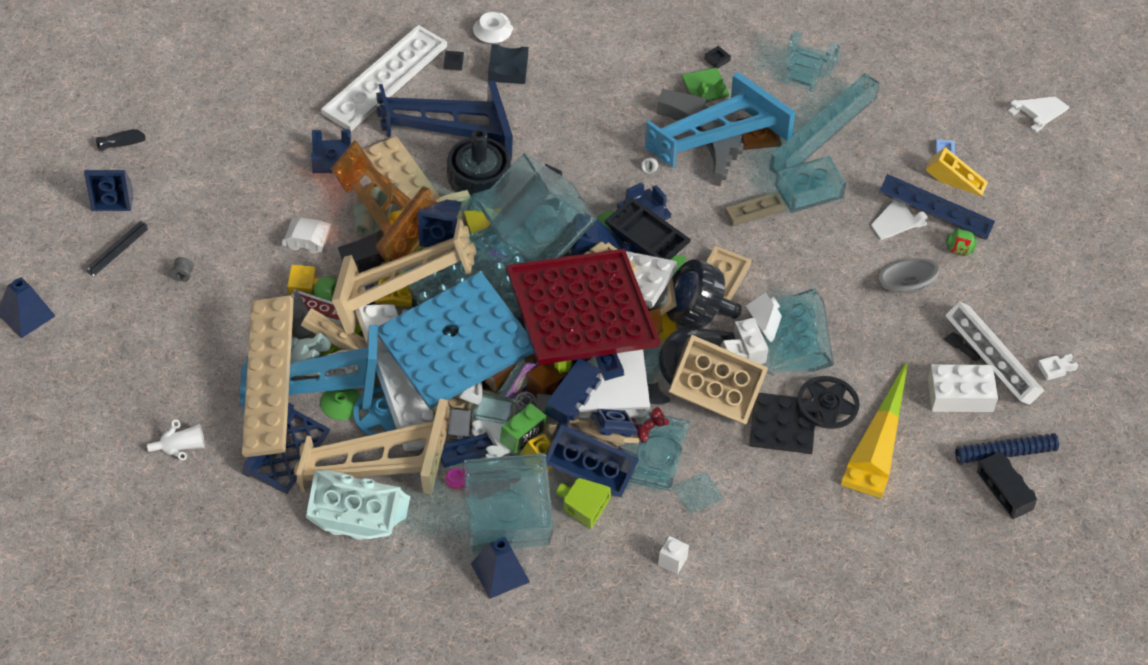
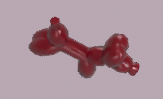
[631,407,669,443]

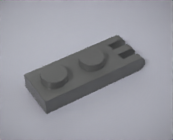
[286,290,316,339]

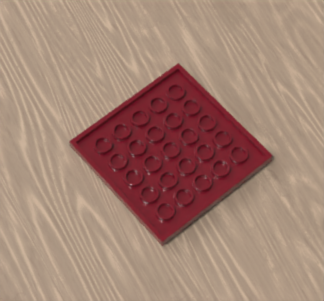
[506,249,660,365]

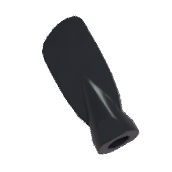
[96,129,146,151]

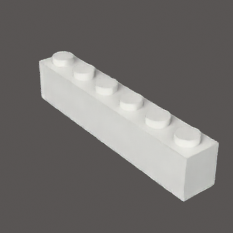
[945,301,1044,405]

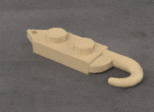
[556,418,640,445]

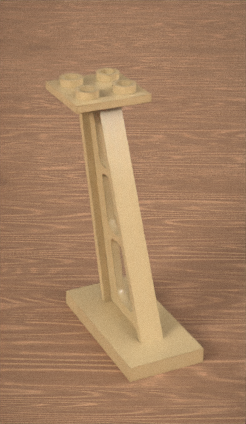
[332,219,476,334]
[294,399,449,495]

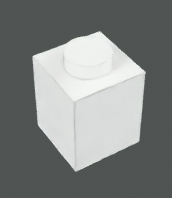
[658,536,689,574]

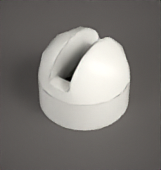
[641,158,658,174]

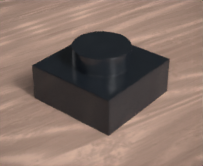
[704,46,731,69]
[444,51,464,71]

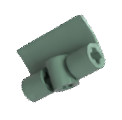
[353,182,397,237]

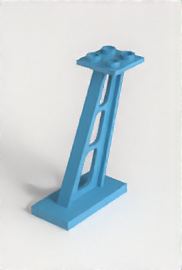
[645,72,795,168]
[239,325,378,414]

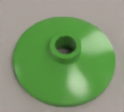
[320,388,362,420]

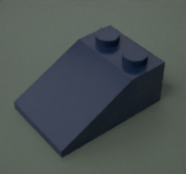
[84,170,133,211]
[570,214,626,256]

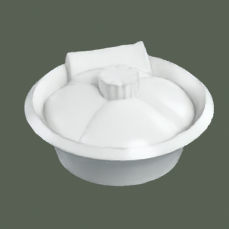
[473,12,513,43]

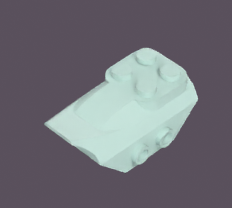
[306,470,410,540]

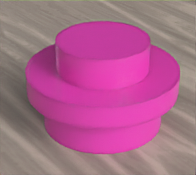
[445,468,467,489]

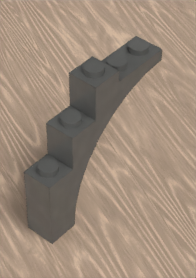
[657,88,744,186]

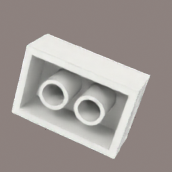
[928,364,998,412]

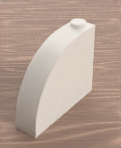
[577,350,650,420]

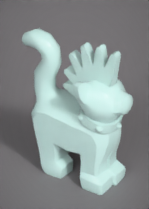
[290,333,332,376]

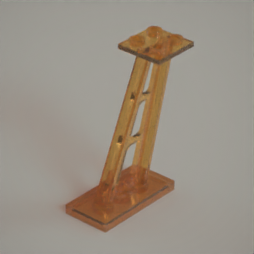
[331,140,437,263]

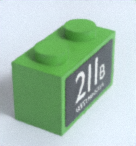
[500,403,546,454]

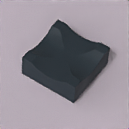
[488,44,529,84]

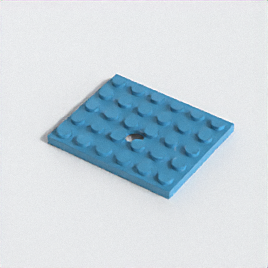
[377,272,534,410]

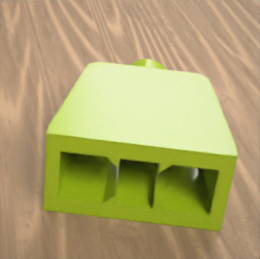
[556,478,611,529]

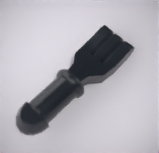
[944,332,980,361]

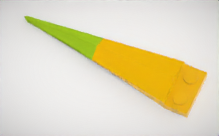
[841,362,908,499]

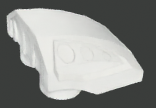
[282,218,331,253]

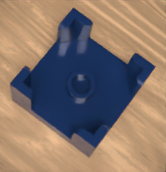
[311,129,351,173]

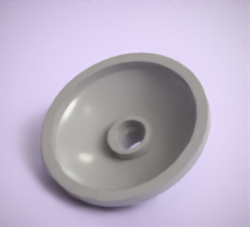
[879,258,939,293]

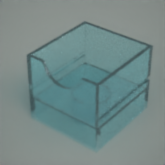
[477,153,597,261]
[462,453,554,553]

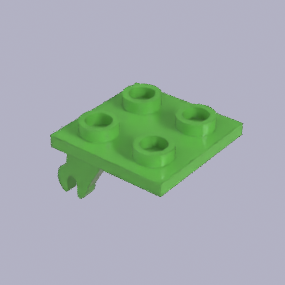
[682,68,729,101]

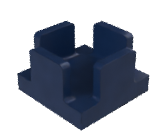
[617,182,671,220]

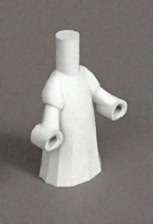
[147,420,205,461]

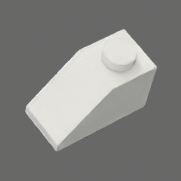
[746,292,782,342]

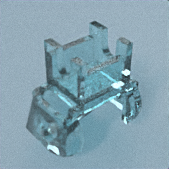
[785,31,842,92]

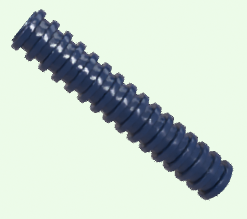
[955,433,1059,464]

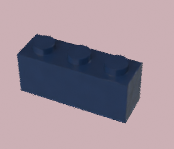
[545,359,602,424]

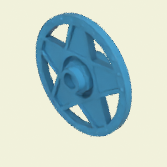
[354,386,396,436]

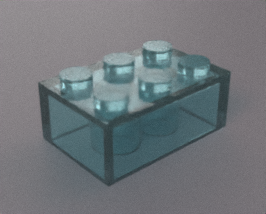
[775,155,847,213]

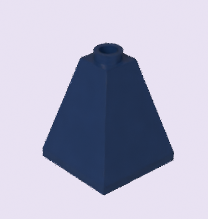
[418,199,462,247]
[0,277,55,338]
[471,537,530,599]

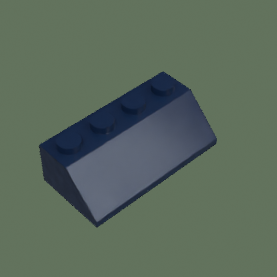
[543,420,639,497]

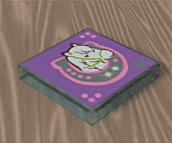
[499,358,539,398]

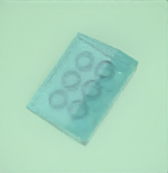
[762,288,834,373]

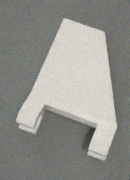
[1008,97,1069,132]
[871,200,928,240]
[471,420,539,463]

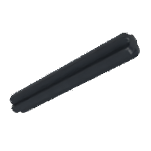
[86,221,148,276]

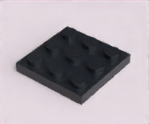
[749,393,816,454]

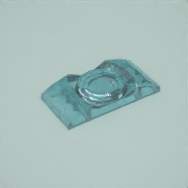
[629,412,690,492]

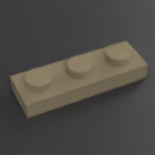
[725,191,786,226]

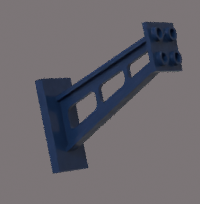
[376,80,513,161]

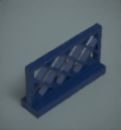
[242,402,330,494]

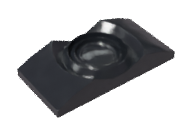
[605,197,691,260]

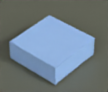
[935,139,955,155]

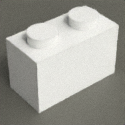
[734,318,768,364]

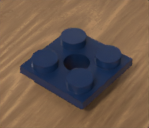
[591,408,638,437]

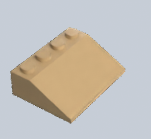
[669,335,768,425]

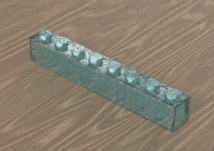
[769,73,880,179]

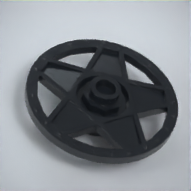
[797,376,860,429]

